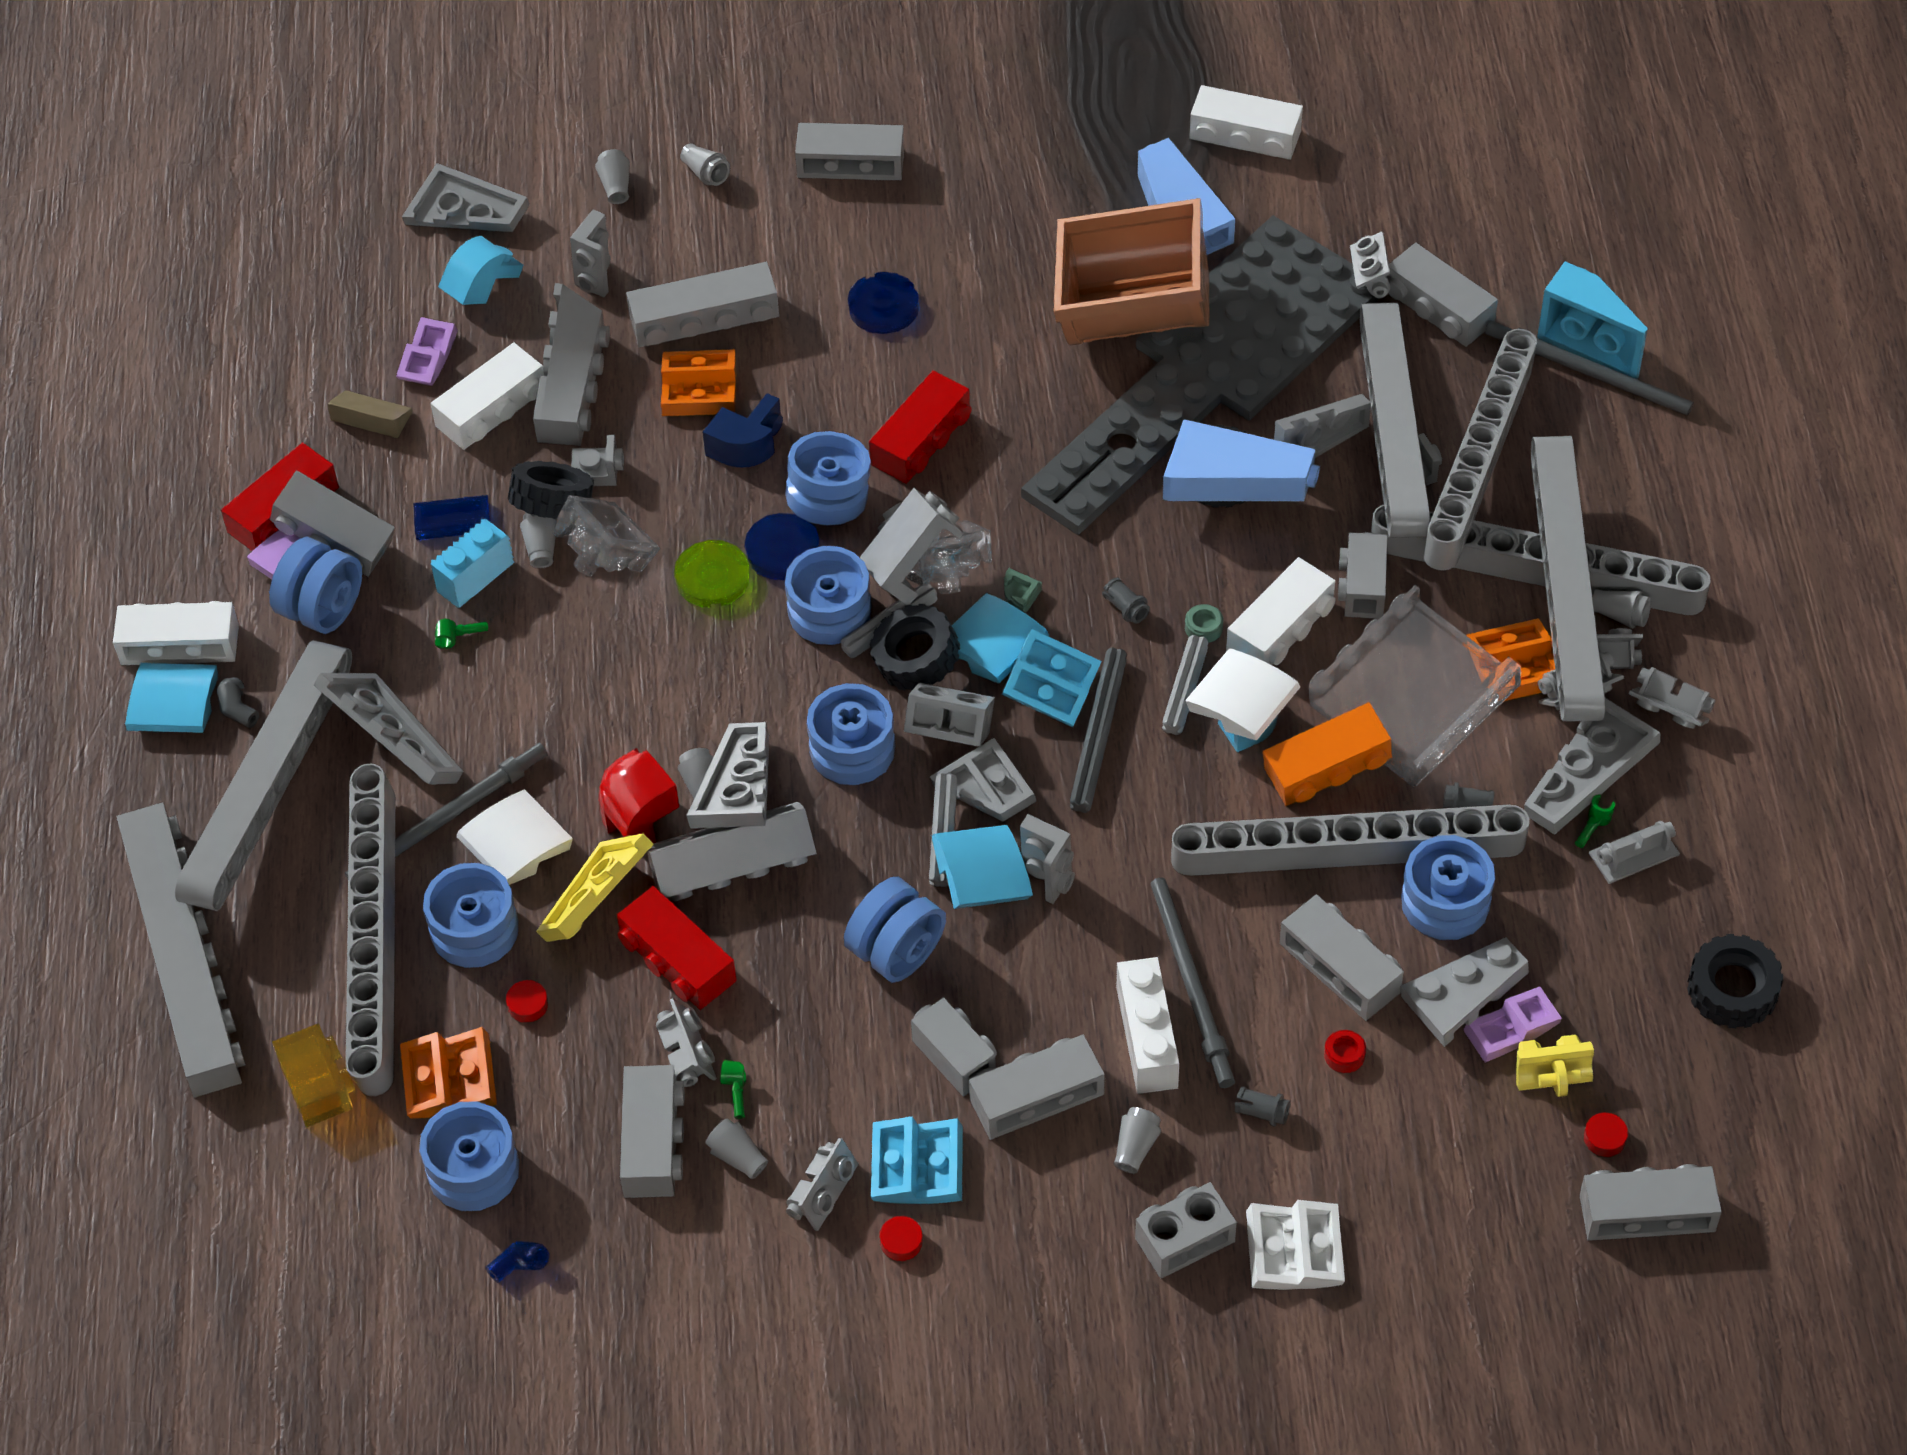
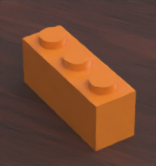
[1263,702,1392,806]

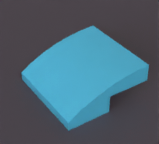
[952,593,1049,683]
[1002,629,1102,727]
[125,663,218,733]
[931,825,1033,909]
[871,1116,963,1204]

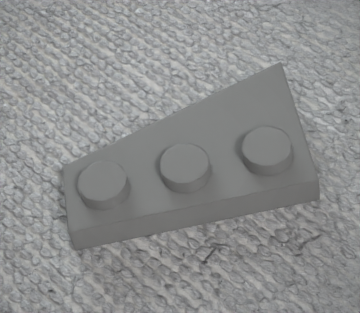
[1274,394,1371,458]
[1400,937,1529,1047]

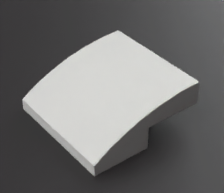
[1185,648,1300,741]
[457,789,573,885]
[1246,1200,1345,1290]

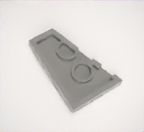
[402,163,530,232]

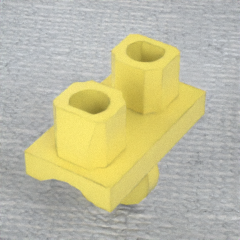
[1516,1035,1594,1097]

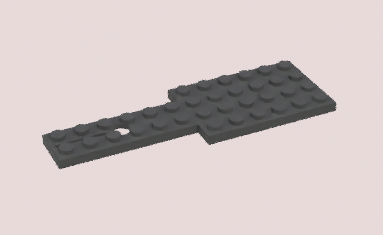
[1021,215,1380,535]

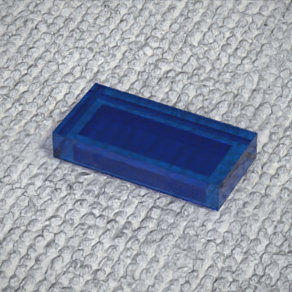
[413,495,491,540]

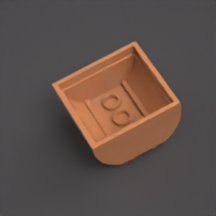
[1054,198,1209,346]

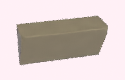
[327,390,413,438]

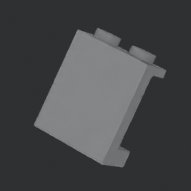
[860,488,965,605]

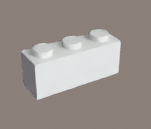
[1189,85,1303,160]
[430,342,544,450]
[1226,557,1336,665]
[113,601,239,665]
[1116,957,1179,1094]

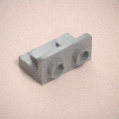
[570,209,611,297]
[1020,814,1075,904]

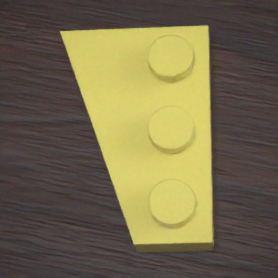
[536,834,654,942]

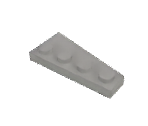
[314,673,464,785]
[1524,697,1660,834]
[686,722,769,830]

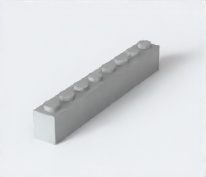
[116,802,245,1098]

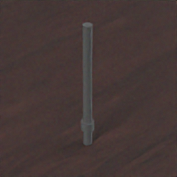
[1485,320,1694,416]
[345,743,548,879]
[1150,878,1235,1088]

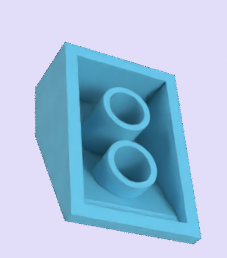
[1537,261,1648,379]

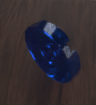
[847,272,920,334]
[744,513,820,580]

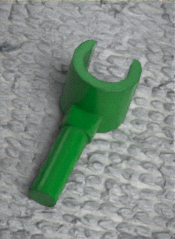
[435,618,488,649]
[1575,794,1615,848]
[720,1060,746,1119]

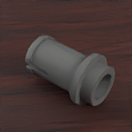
[1102,577,1150,624]
[1443,782,1494,808]
[1235,1087,1291,1127]

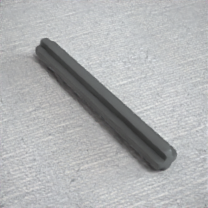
[1070,647,1127,813]

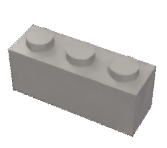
[795,123,904,180]
[1386,243,1498,347]
[270,470,395,577]
[1279,894,1404,1021]
[969,1034,1105,1140]
[620,1065,685,1198]
[1580,1164,1721,1241]

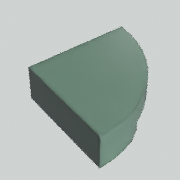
[1004,568,1042,613]

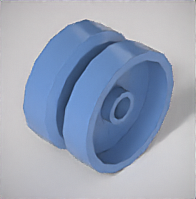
[785,431,871,525]
[269,536,362,634]
[785,546,872,645]
[807,683,895,785]
[1401,835,1495,940]
[423,863,518,968]
[843,876,946,983]
[419,1102,519,1211]

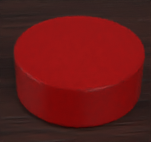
[506,980,548,1023]
[1324,1030,1366,1073]
[1584,1112,1628,1157]
[880,1216,923,1261]

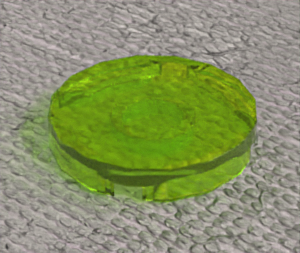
[674,540,750,607]

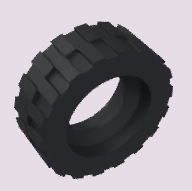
[508,461,594,520]
[870,604,960,691]
[1687,934,1783,1029]

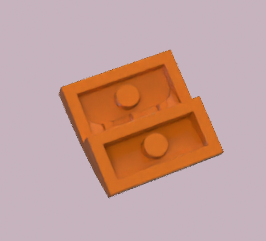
[661,349,736,416]
[1466,618,1555,704]
[400,1027,497,1119]

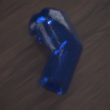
[485,1241,550,1283]

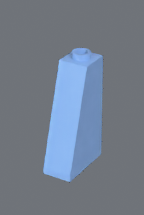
[1138,138,1235,255]
[1163,419,1320,501]

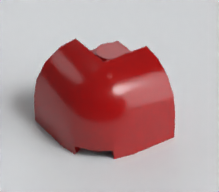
[599,748,680,843]

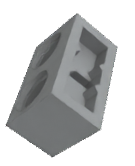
[904,683,995,747]
[1135,1182,1237,1279]

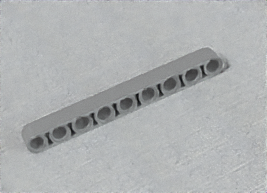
[1360,303,1430,538]
[1424,329,1537,570]
[1531,436,1605,721]
[1371,505,1711,615]
[175,640,352,911]
[346,764,396,1097]
[1171,805,1530,876]

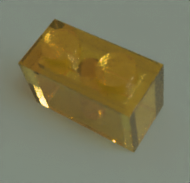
[272,1023,355,1128]

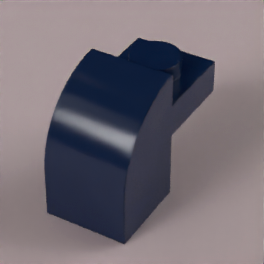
[702,393,783,468]

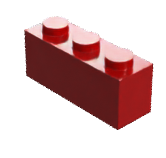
[869,370,972,484]
[221,442,339,551]
[616,886,737,1010]

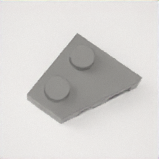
[930,738,1036,821]

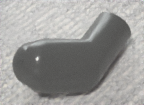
[217,677,259,728]

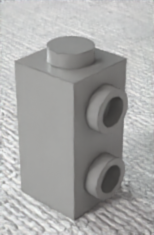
[1338,532,1387,619]
[911,998,997,1097]

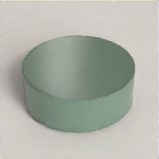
[1185,604,1223,643]

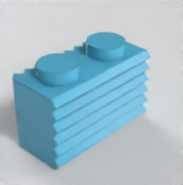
[431,519,514,608]

